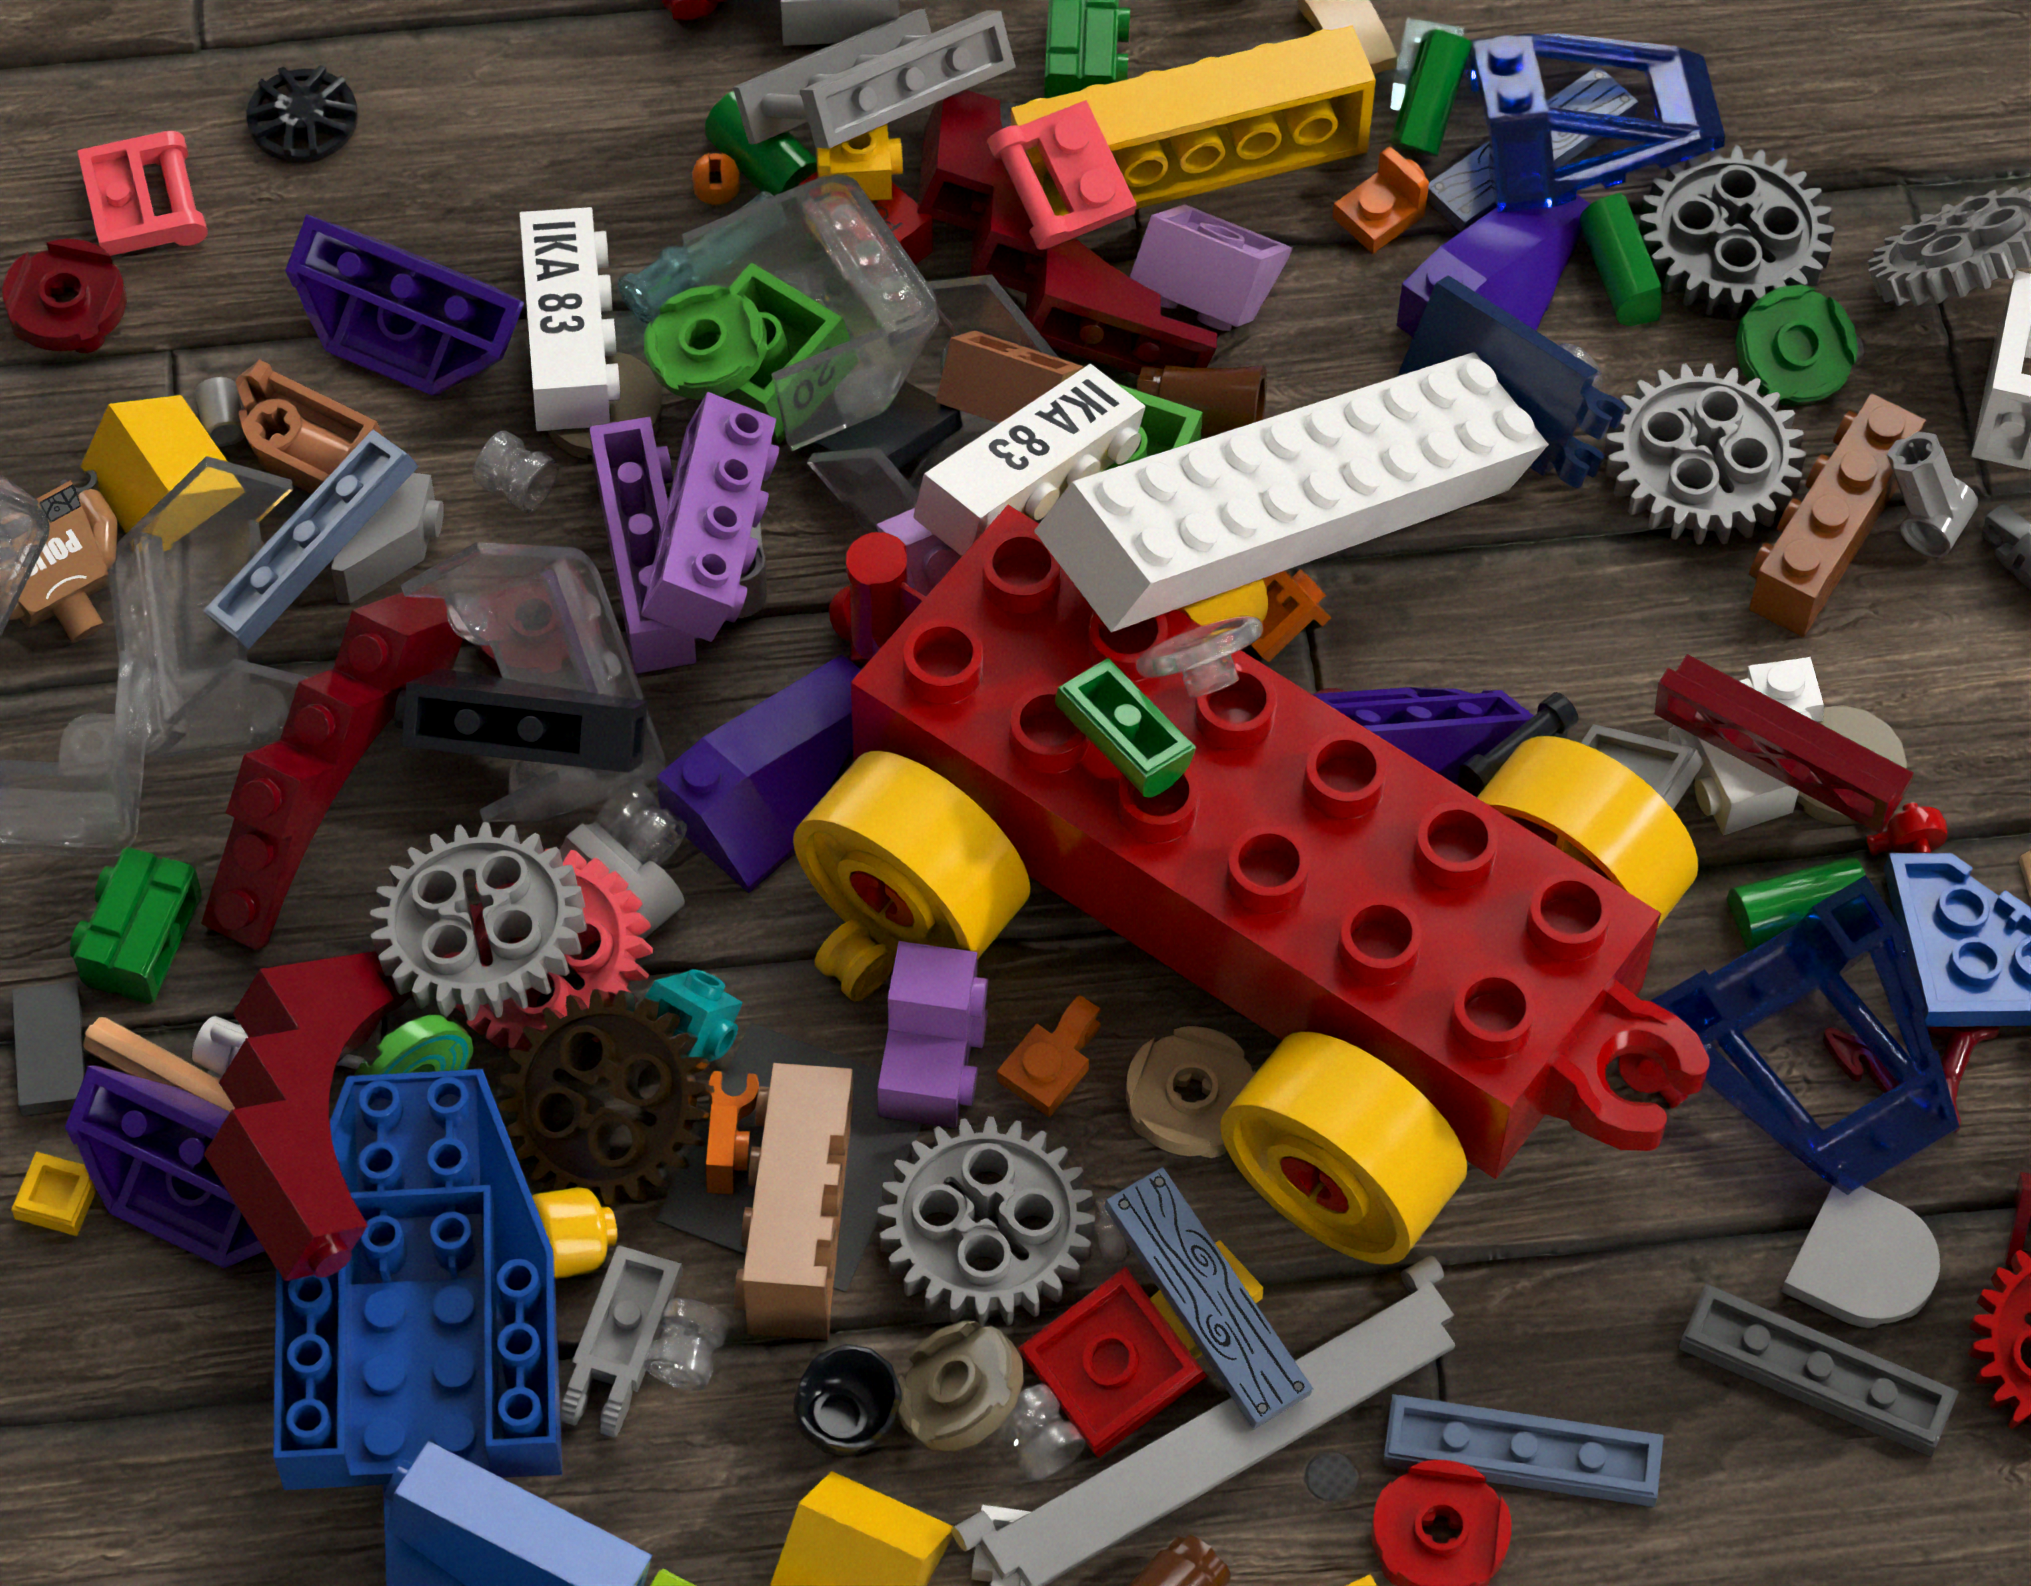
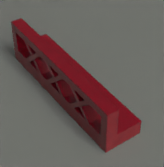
[1654,654,1914,834]

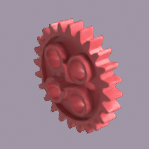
[443,849,653,1052]

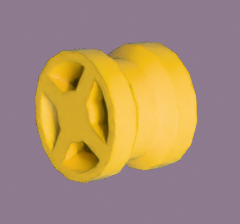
[814,919,896,1002]

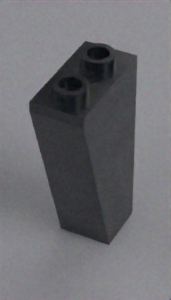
[395,669,648,773]

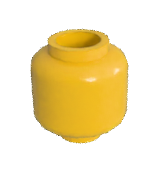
[532,1187,617,1279]

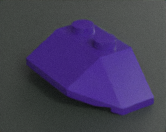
[285,214,524,396]
[1312,687,1534,786]
[64,1065,265,1268]

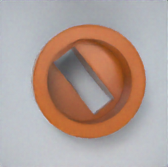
[692,153,740,205]

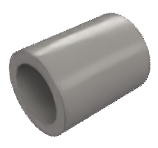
[194,377,245,447]

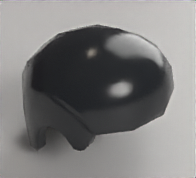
[793,1344,902,1457]

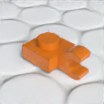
[997,995,1101,1118]
[706,1071,759,1195]

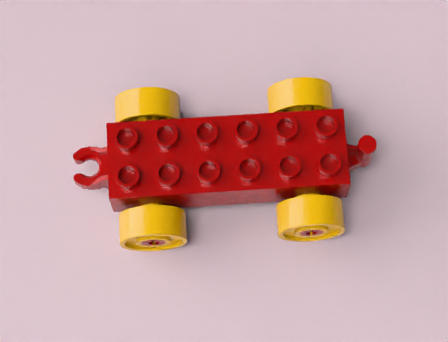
[793,505,1709,1264]

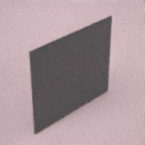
[655,1022,923,1293]

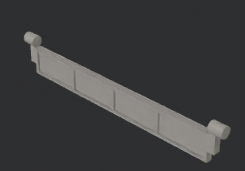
[952,1255,1455,1586]

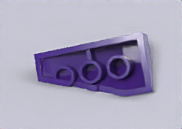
[1396,174,1590,337]
[656,654,861,893]

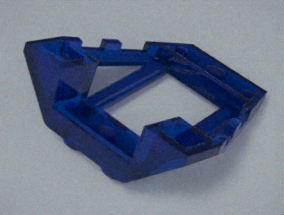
[1466,33,1725,213]
[1650,875,1960,1195]

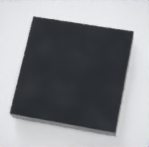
[790,370,963,487]

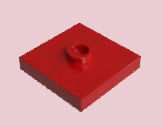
[1018,1266,1207,1458]

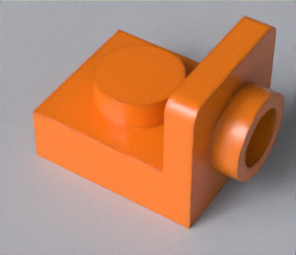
[1332,146,1429,254]
[1247,569,1331,662]

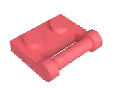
[987,100,1137,250]
[77,131,208,256]

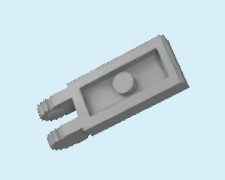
[560,1245,683,1438]

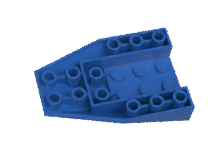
[274,1069,562,1490]

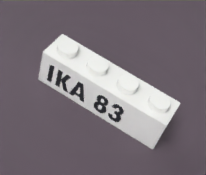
[520,207,621,431]
[913,364,1146,556]

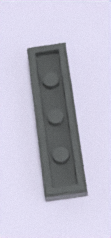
[1678,1284,1959,1457]

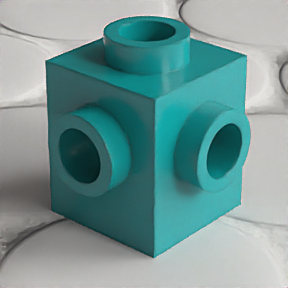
[644,969,743,1062]

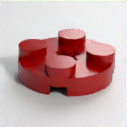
[1371,1460,1512,1586]

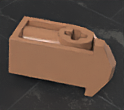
[235,359,384,494]

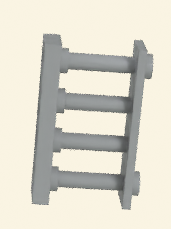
[733,9,1016,148]

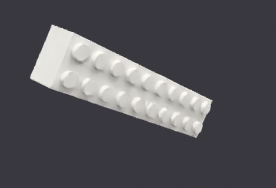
[1034,352,1549,632]

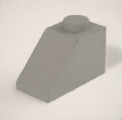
[331,473,444,604]

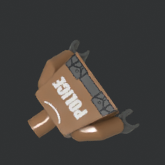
[0,470,117,643]

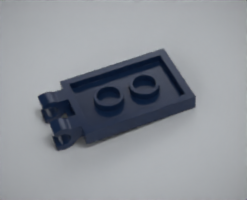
[1397,275,1627,488]

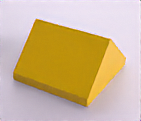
[81,395,245,557]
[770,1471,954,1586]

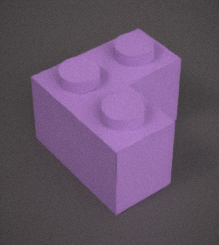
[877,941,988,1129]

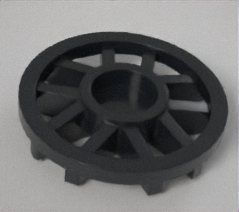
[246,65,358,162]

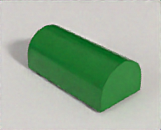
[1390,28,1473,157]
[705,91,817,210]
[1579,192,1661,326]
[1055,658,1196,798]
[1726,856,1873,954]

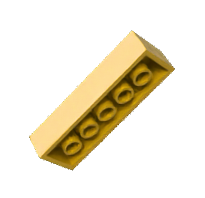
[1011,25,1376,216]

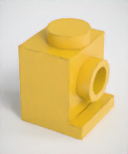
[816,124,903,203]

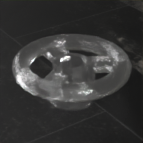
[1136,616,1263,697]

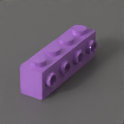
[641,392,779,642]
[589,417,699,674]

